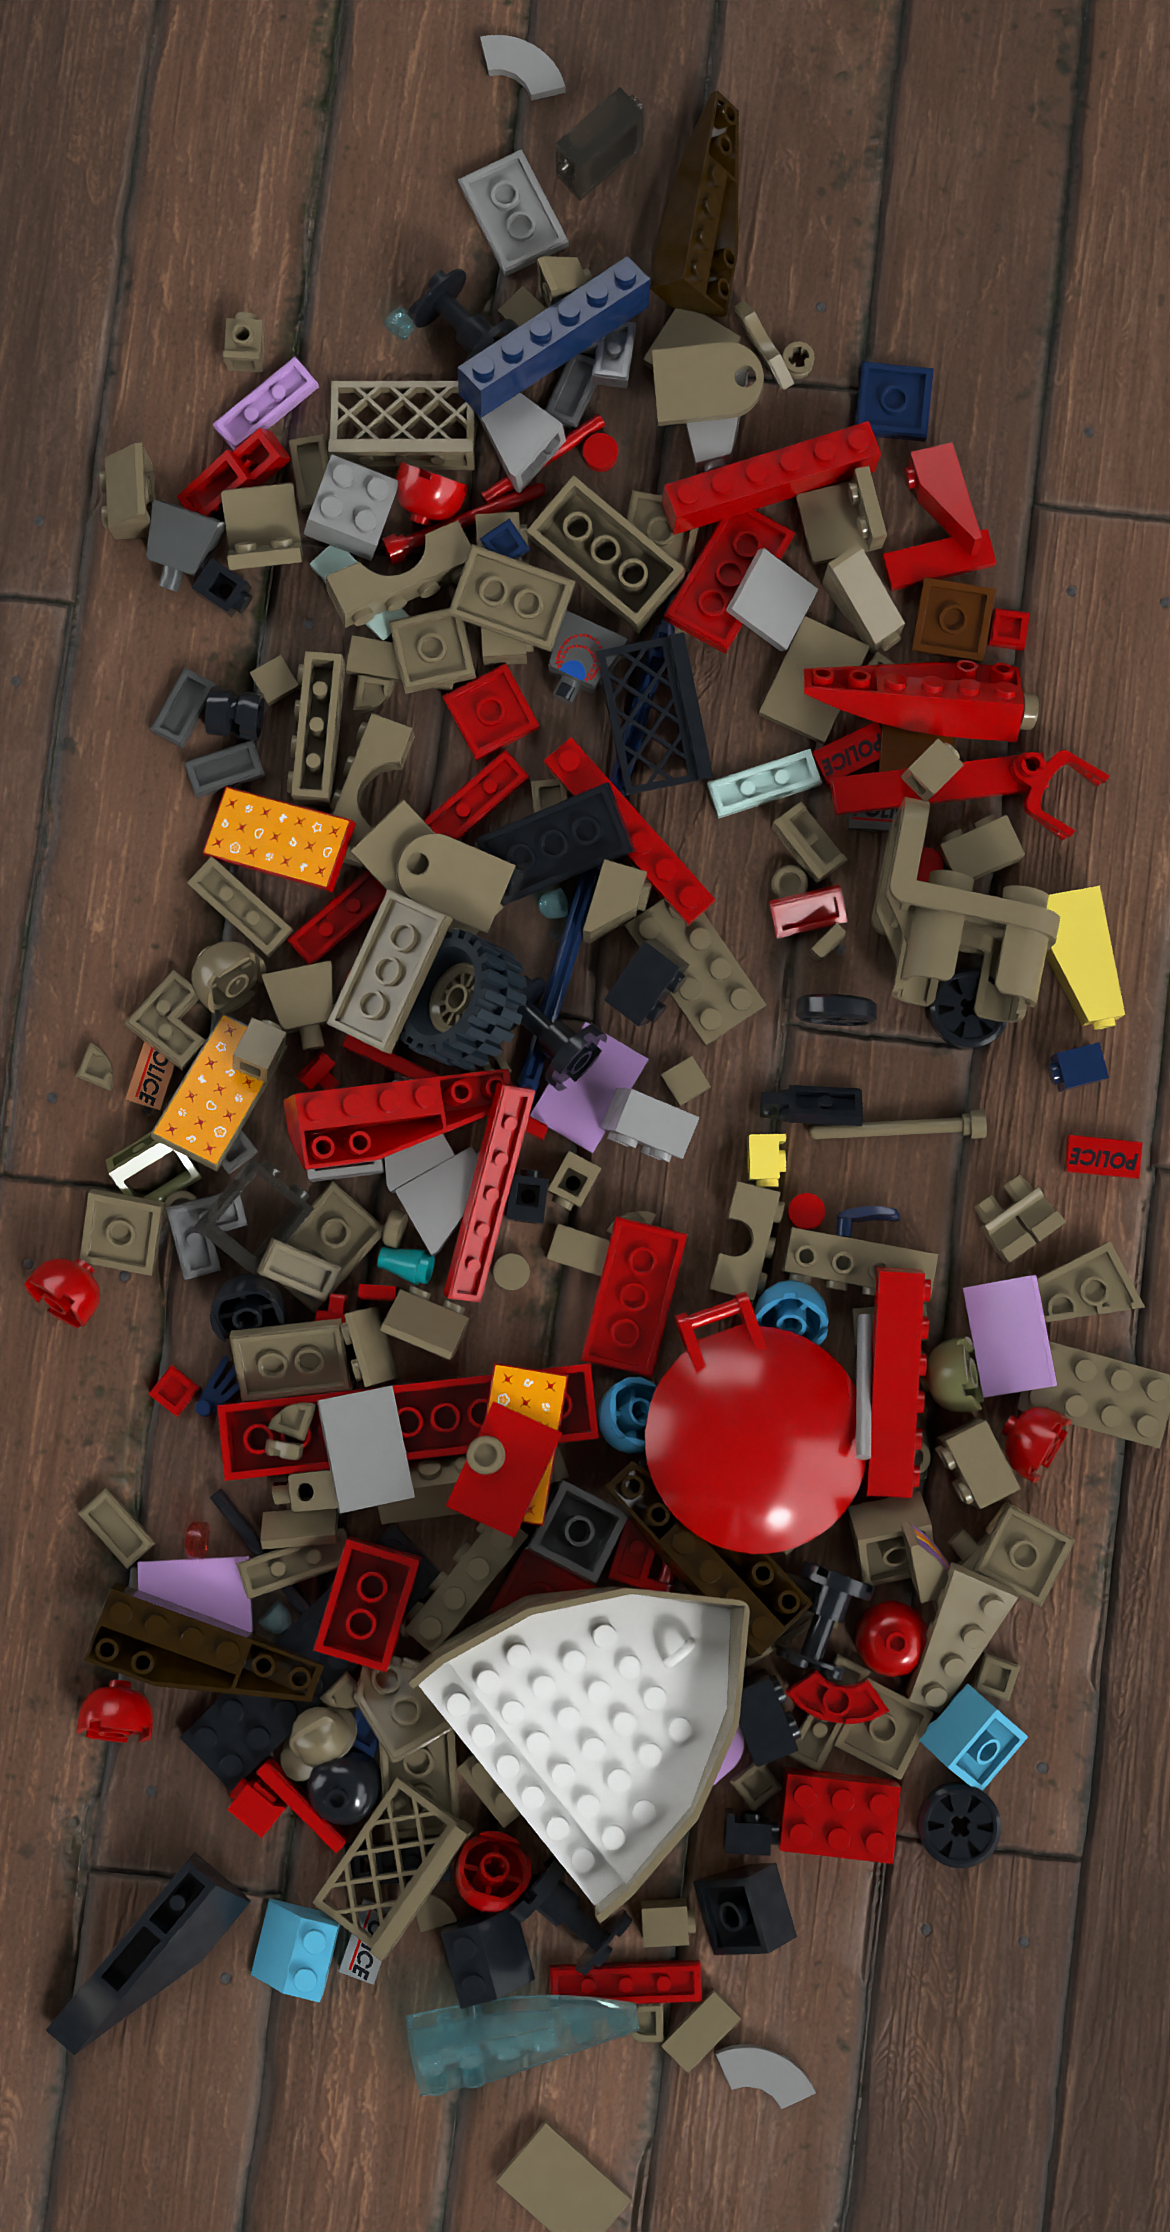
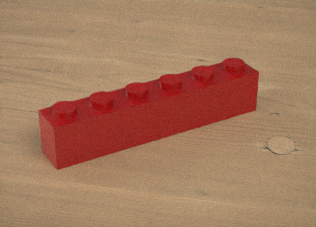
[661,421,881,535]
[864,1267,931,1498]

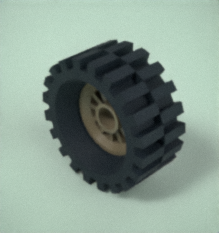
[400,929,527,1070]

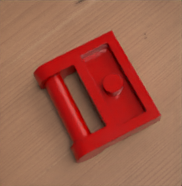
[608,1518,675,1593]

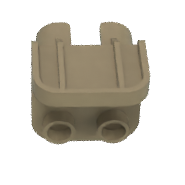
[871,797,1060,1023]

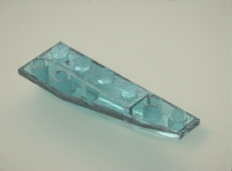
[405,1995,640,2097]

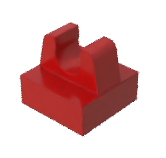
[296,1050,341,1091]
[315,1293,348,1323]

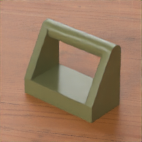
[105,1132,202,1202]

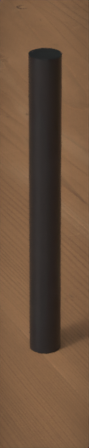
[210,1489,312,1615]

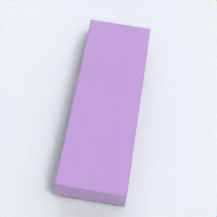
[213,357,319,451]

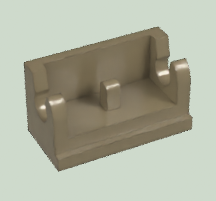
[771,802,848,885]

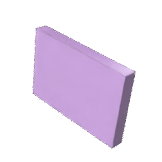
[530,1022,649,1154]
[963,1275,1057,1397]
[137,1556,254,1632]

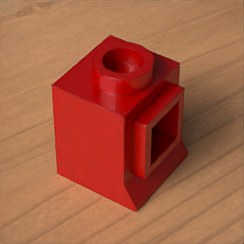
[227,1778,288,1838]

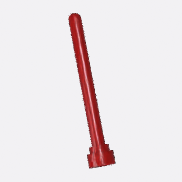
[381,483,546,566]

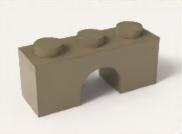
[709,1181,785,1301]

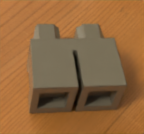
[974,1175,1066,1264]

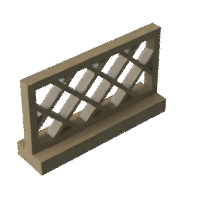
[328,381,475,470]
[312,1776,475,1962]

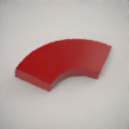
[784,1669,889,1724]

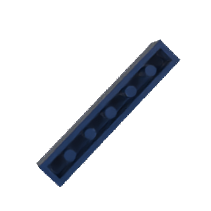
[458,256,651,418]

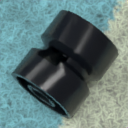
[205,687,265,741]

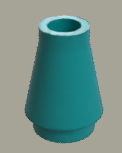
[377,1247,435,1286]

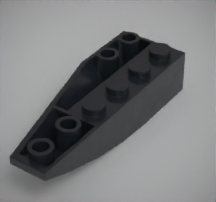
[46,1851,251,2055]

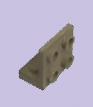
[796,466,887,564]
[221,483,303,570]

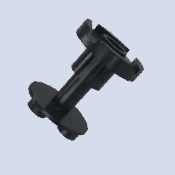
[407,269,519,362]
[510,976,607,1091]
[774,1561,875,1680]
[509,1854,633,1976]

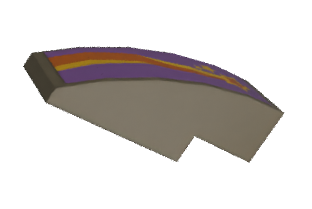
[901,1521,950,1614]

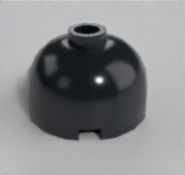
[210,1274,285,1343]
[306,1746,382,1825]

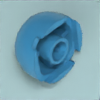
[755,1280,829,1345]
[596,1377,657,1454]

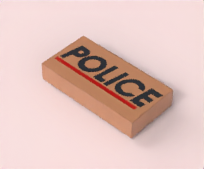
[125,1041,177,1111]

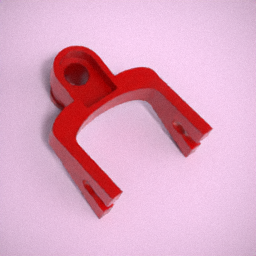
[1010,750,1110,841]

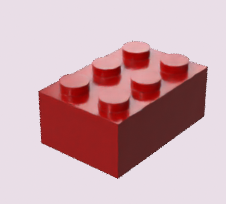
[314,1536,422,1672]
[778,1766,901,1864]

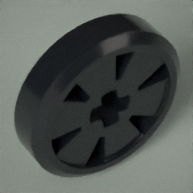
[928,968,1008,1049]
[795,994,878,1026]
[917,1781,1001,1868]

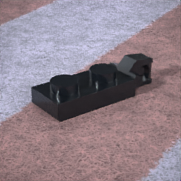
[760,1085,863,1126]

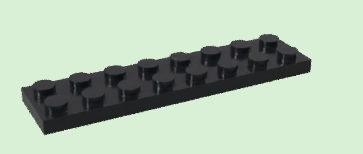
[180,1523,441,1791]

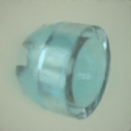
[384,307,415,340]
[539,888,568,919]
[258,1601,291,1635]

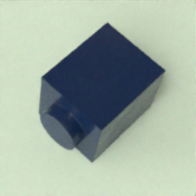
[1048,1042,1109,1092]

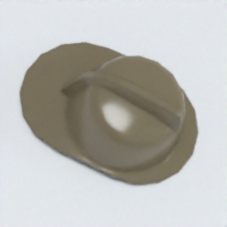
[281,1706,357,1781]

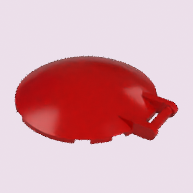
[644,1291,868,1554]

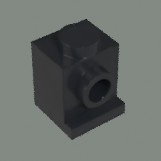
[192,558,253,617]
[506,1169,549,1225]
[723,1808,779,1856]

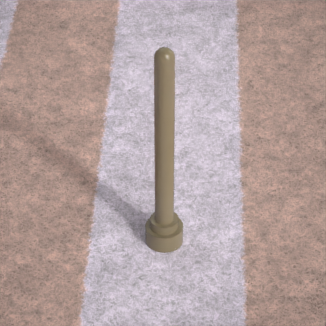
[809,1109,987,1139]

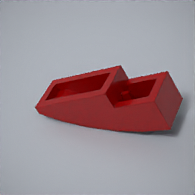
[176,428,292,518]

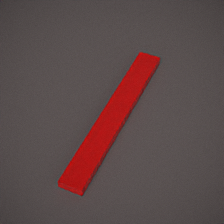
[287,750,530,965]

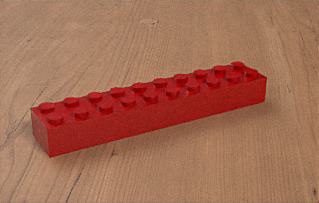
[217,1363,599,1481]

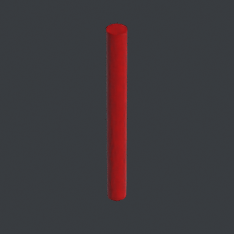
[480,414,606,504]

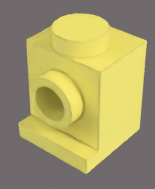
[747,1134,786,1188]

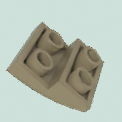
[341,1307,399,1387]

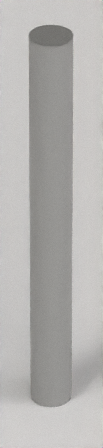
[856,1314,872,1460]

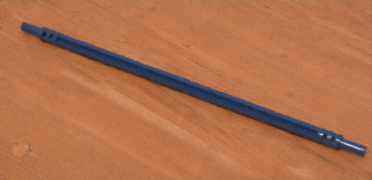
[517,593,676,1113]

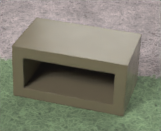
[936,814,1025,881]

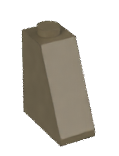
[822,543,905,654]

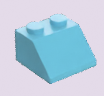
[919,1683,1028,1790]
[251,1898,340,2002]

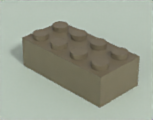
[526,475,685,633]

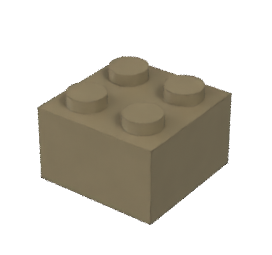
[934,1418,1021,1509]

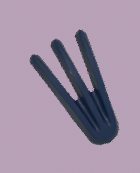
[836,1206,900,1238]
[195,1356,239,1417]

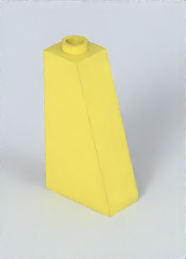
[1046,886,1125,1030]

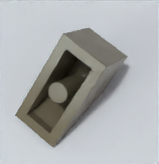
[537,256,593,308]

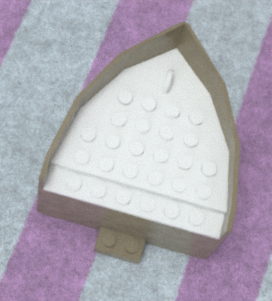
[408,1586,750,1923]

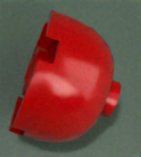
[396,462,469,527]
[24,1258,101,1328]
[1001,1406,1072,1484]
[854,1600,928,1677]
[76,1680,153,1743]
[454,1831,532,1912]

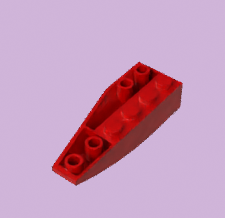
[803,660,1025,742]
[283,1068,511,1170]

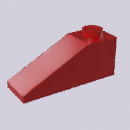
[904,442,982,556]

